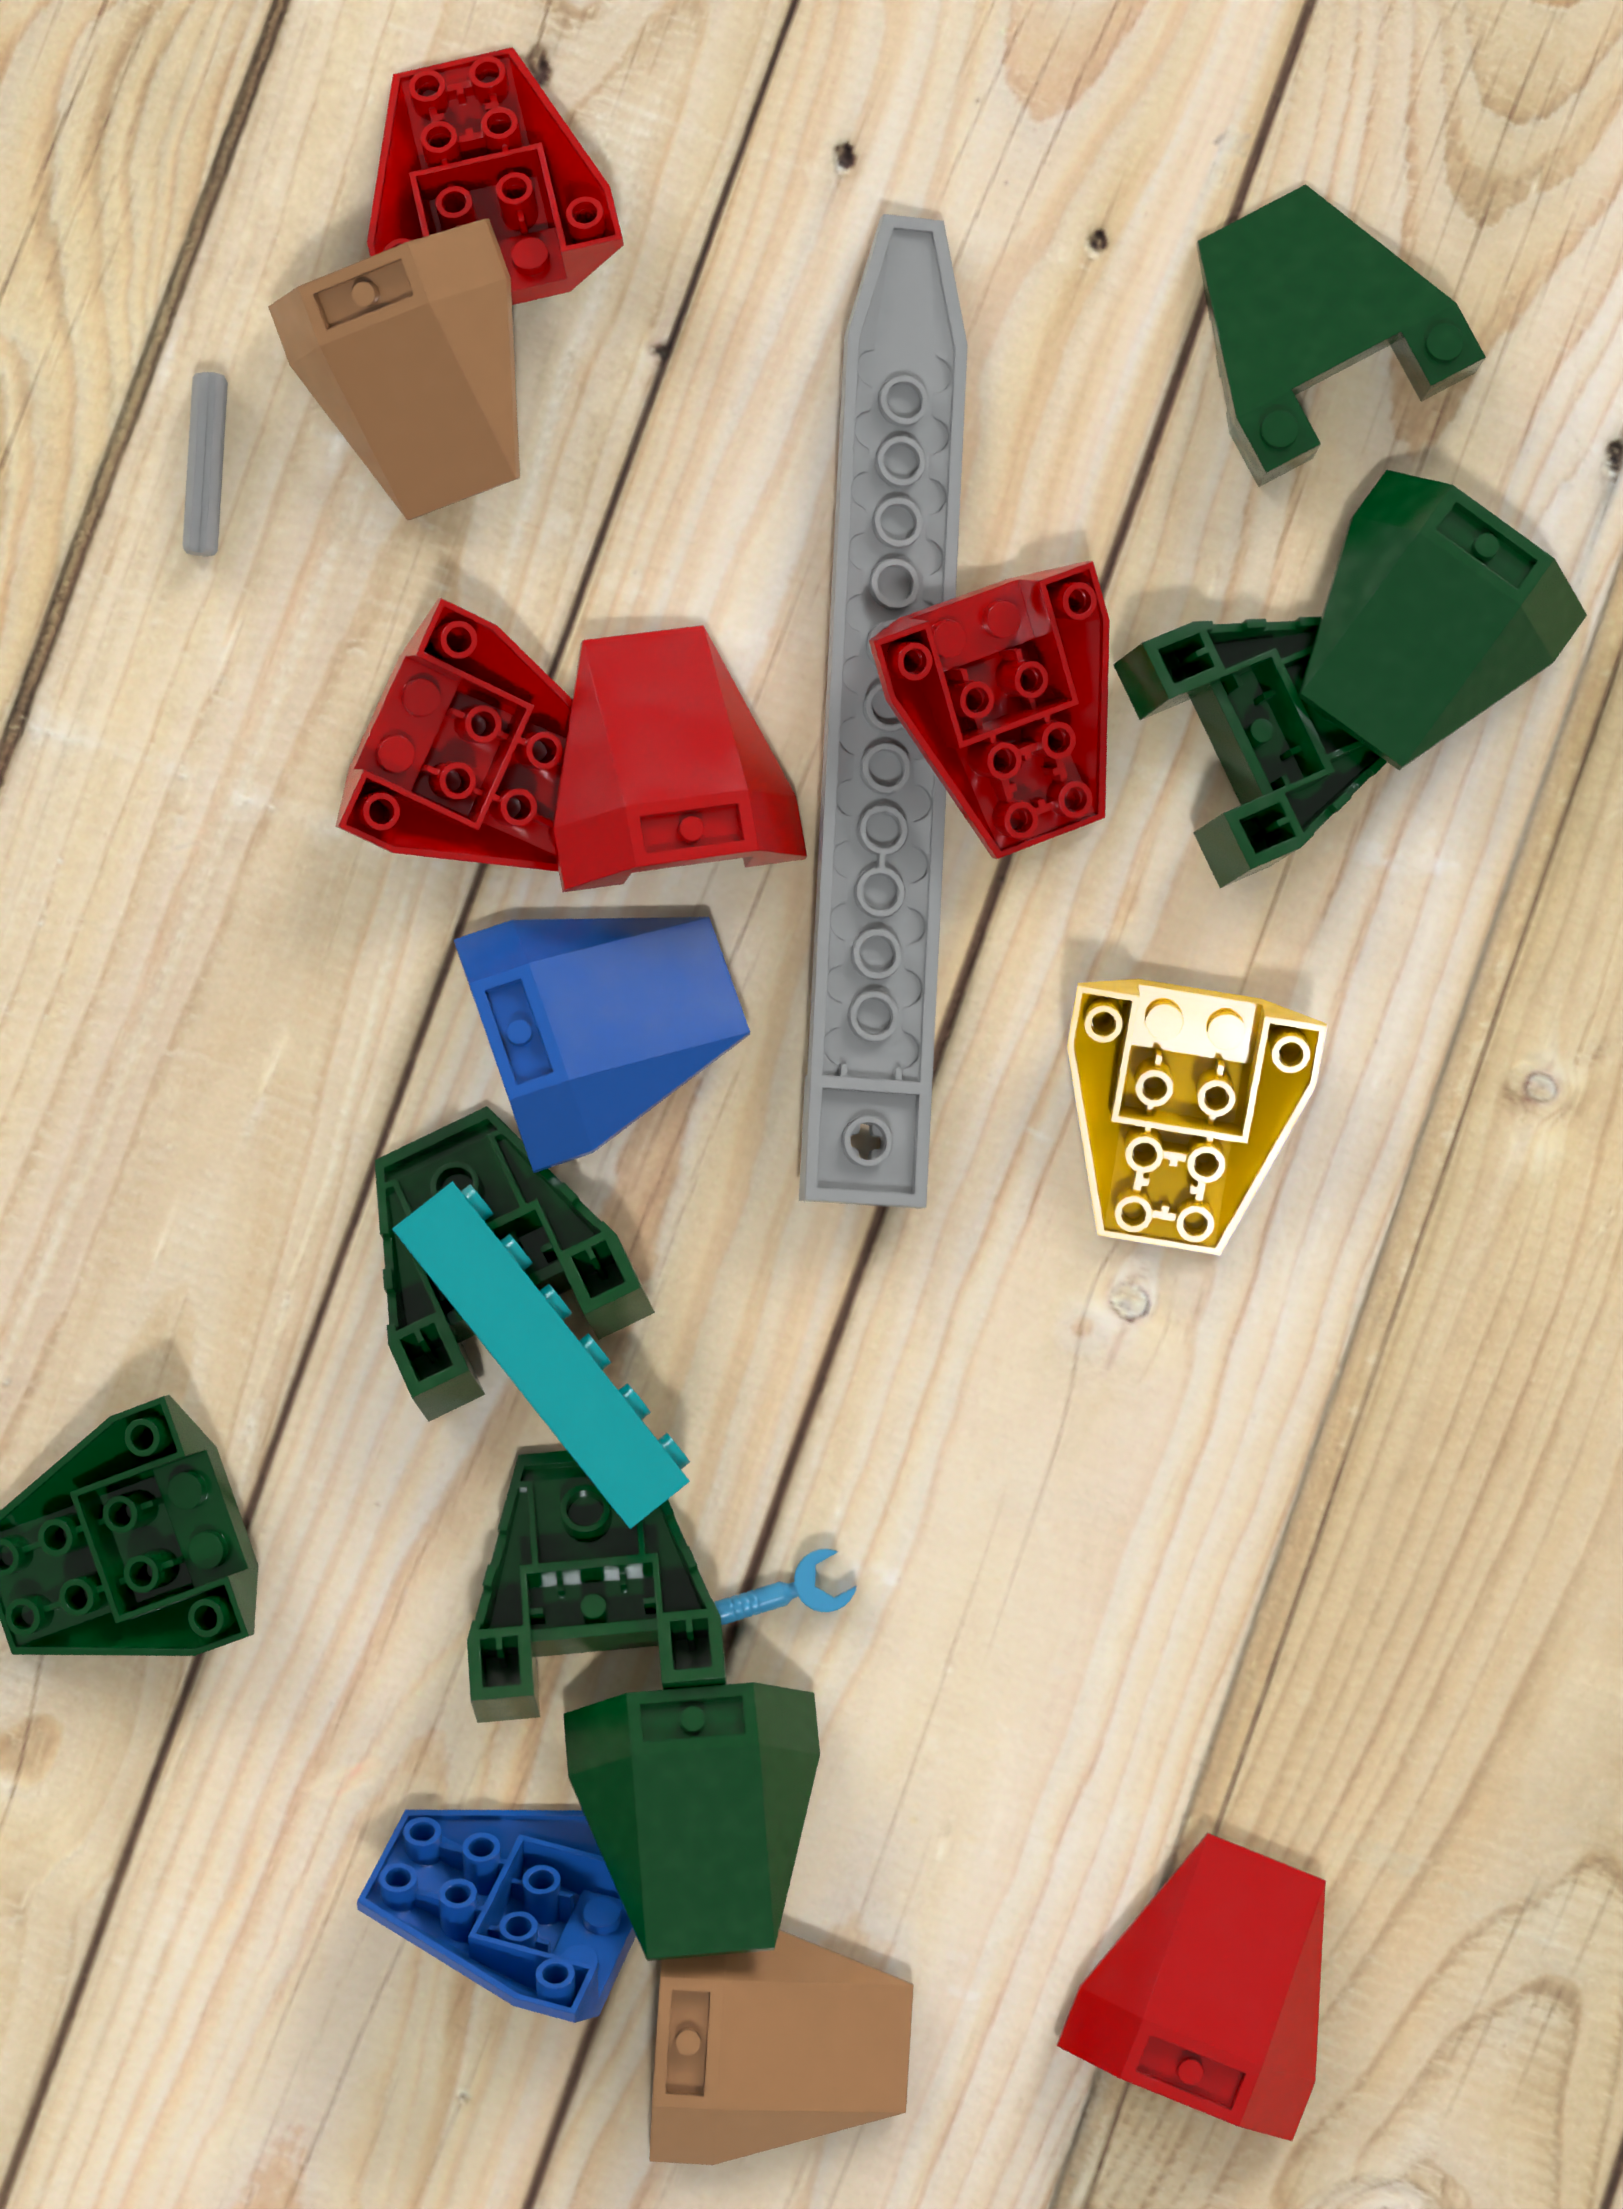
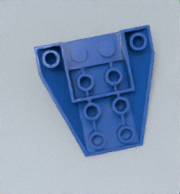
[454,917,750,1173]
[357,1809,636,2023]

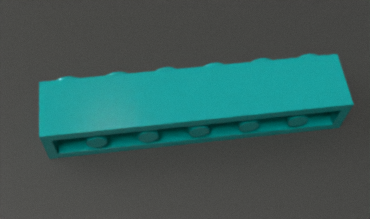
[392,1181,690,1529]

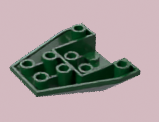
[1298,470,1587,770]
[0,1395,258,1656]
[563,1682,820,1961]

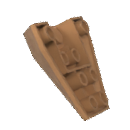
[268,219,520,521]
[649,1929,914,2165]

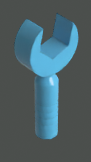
[714,1549,857,1625]

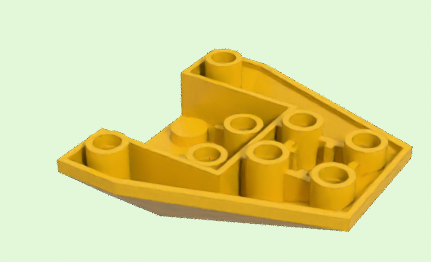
[1067,979,1327,1255]

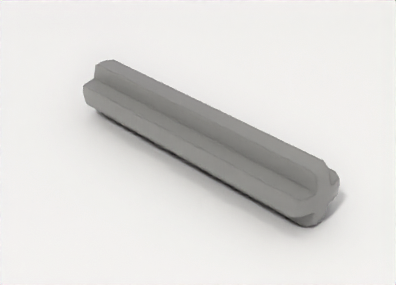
[183,372,228,557]

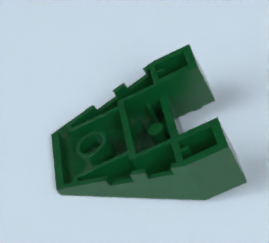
[1196,184,1486,487]
[1113,616,1387,888]
[374,1106,655,1422]
[467,1450,727,1723]

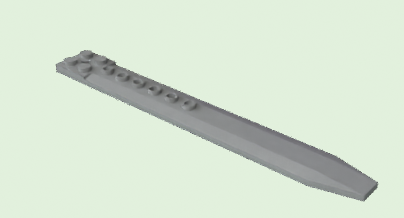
[799,214,968,1209]

